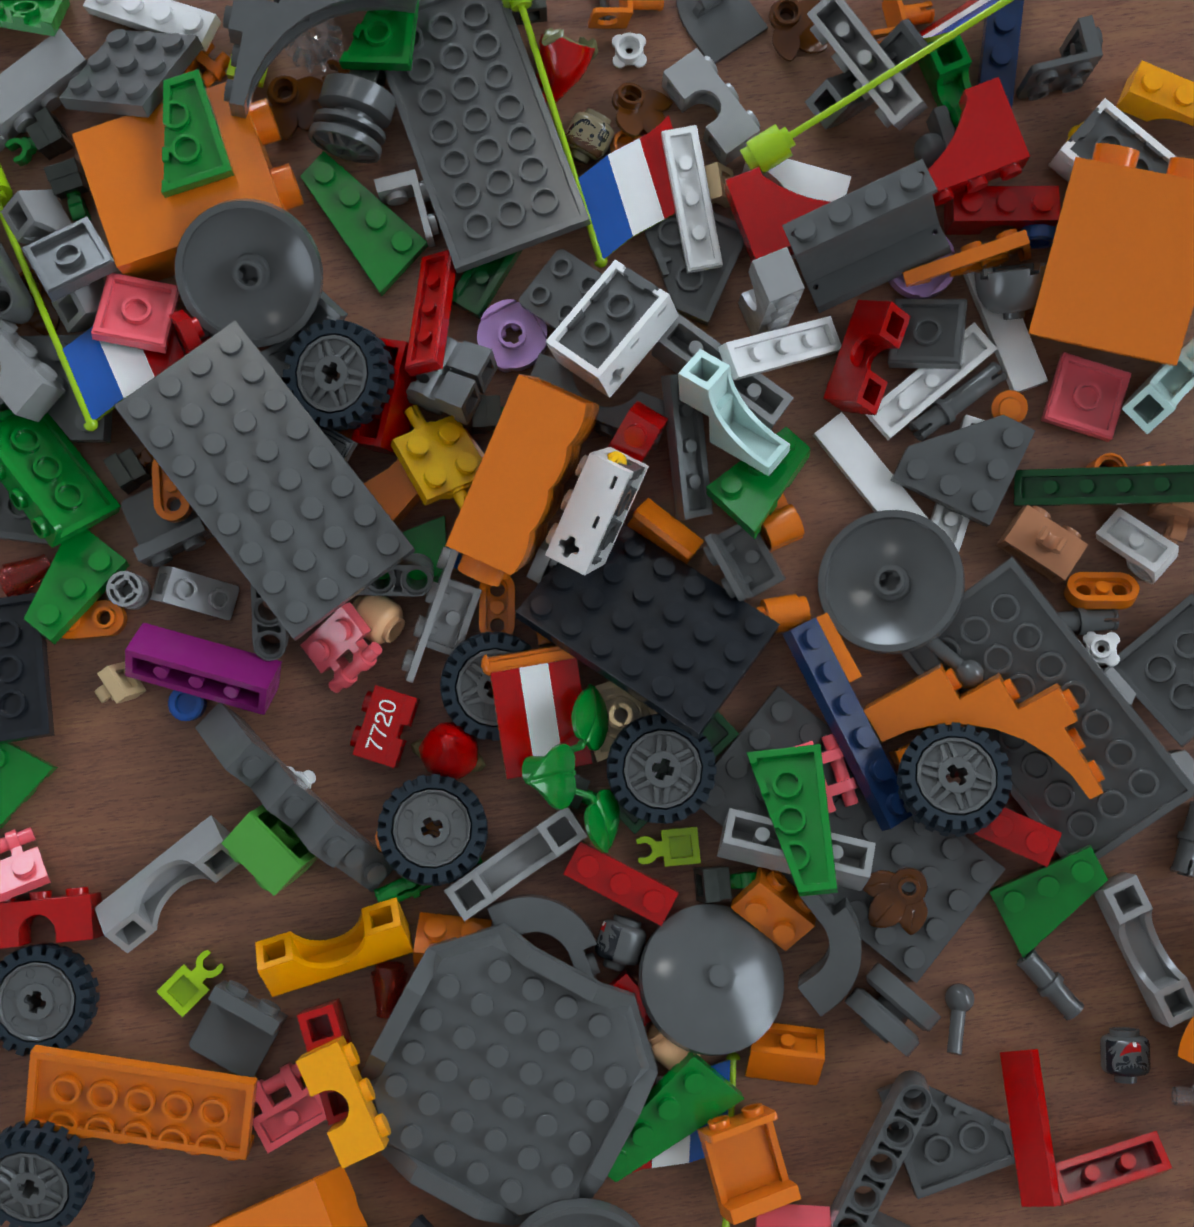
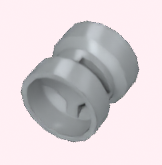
[106,571,152,610]

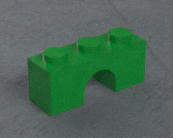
[917,34,972,131]

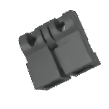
[406,336,498,425]

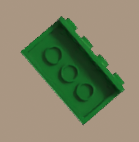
[0,408,121,548]

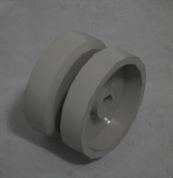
[844,962,942,1057]

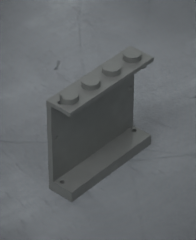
[782,159,951,313]

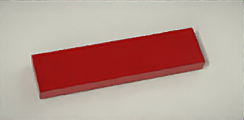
[405,250,456,377]
[1000,1049,1061,1207]

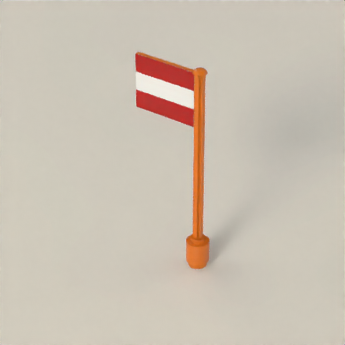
[481,594,811,779]

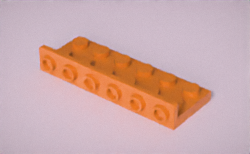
[25,1045,258,1161]

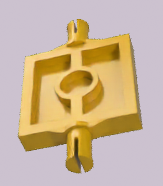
[391,405,482,510]

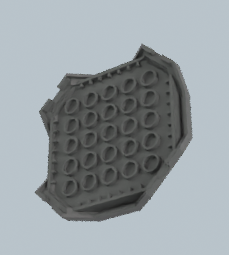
[361,923,658,1226]

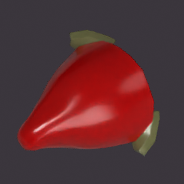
[539,28,598,103]
[410,722,486,780]

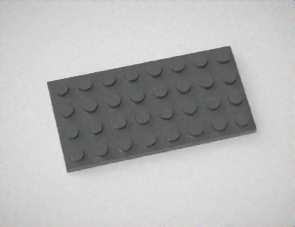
[384,0,591,274]
[114,320,415,641]
[901,556,1194,860]
[699,686,1005,983]

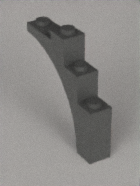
[223,0,417,119]
[195,703,394,893]

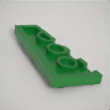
[300,151,428,297]
[0,742,58,829]
[746,744,838,896]
[608,1052,744,1182]

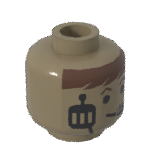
[565,108,615,165]

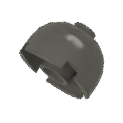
[974,263,1047,320]

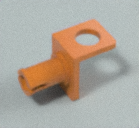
[588,0,664,29]
[870,0,935,44]

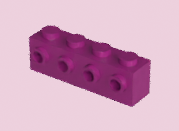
[125,622,282,715]

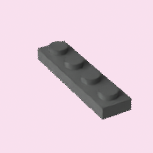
[661,373,713,520]

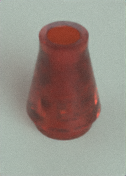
[0,553,51,597]
[371,960,408,1019]

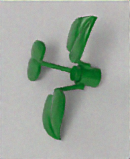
[522,684,620,853]

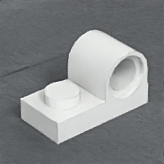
[1096,507,1179,584]

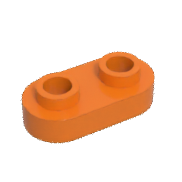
[152,459,193,523]
[1064,572,1140,609]
[479,577,516,635]
[62,600,127,640]

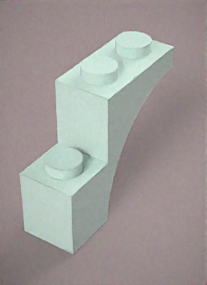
[678,349,790,476]

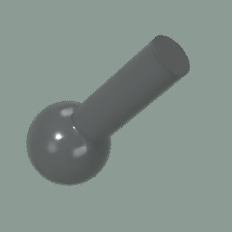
[925,638,984,689]
[945,983,975,1055]

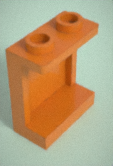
[697,1103,801,1225]

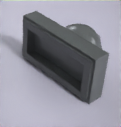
[914,105,956,168]

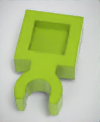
[636,826,701,867]
[156,950,224,1018]

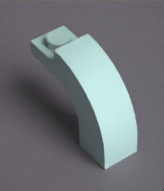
[1122,337,1194,434]

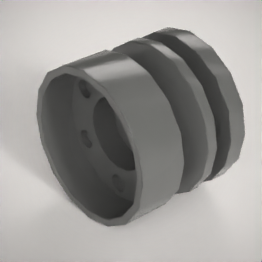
[308,73,396,164]

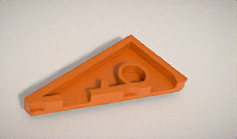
[902,229,1031,287]

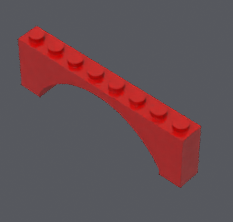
[725,77,1030,262]

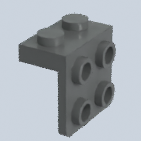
[1016,15,1103,101]
[519,249,602,330]
[121,486,214,567]
[703,524,786,602]
[189,980,288,1077]

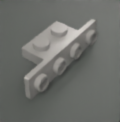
[401,547,482,683]

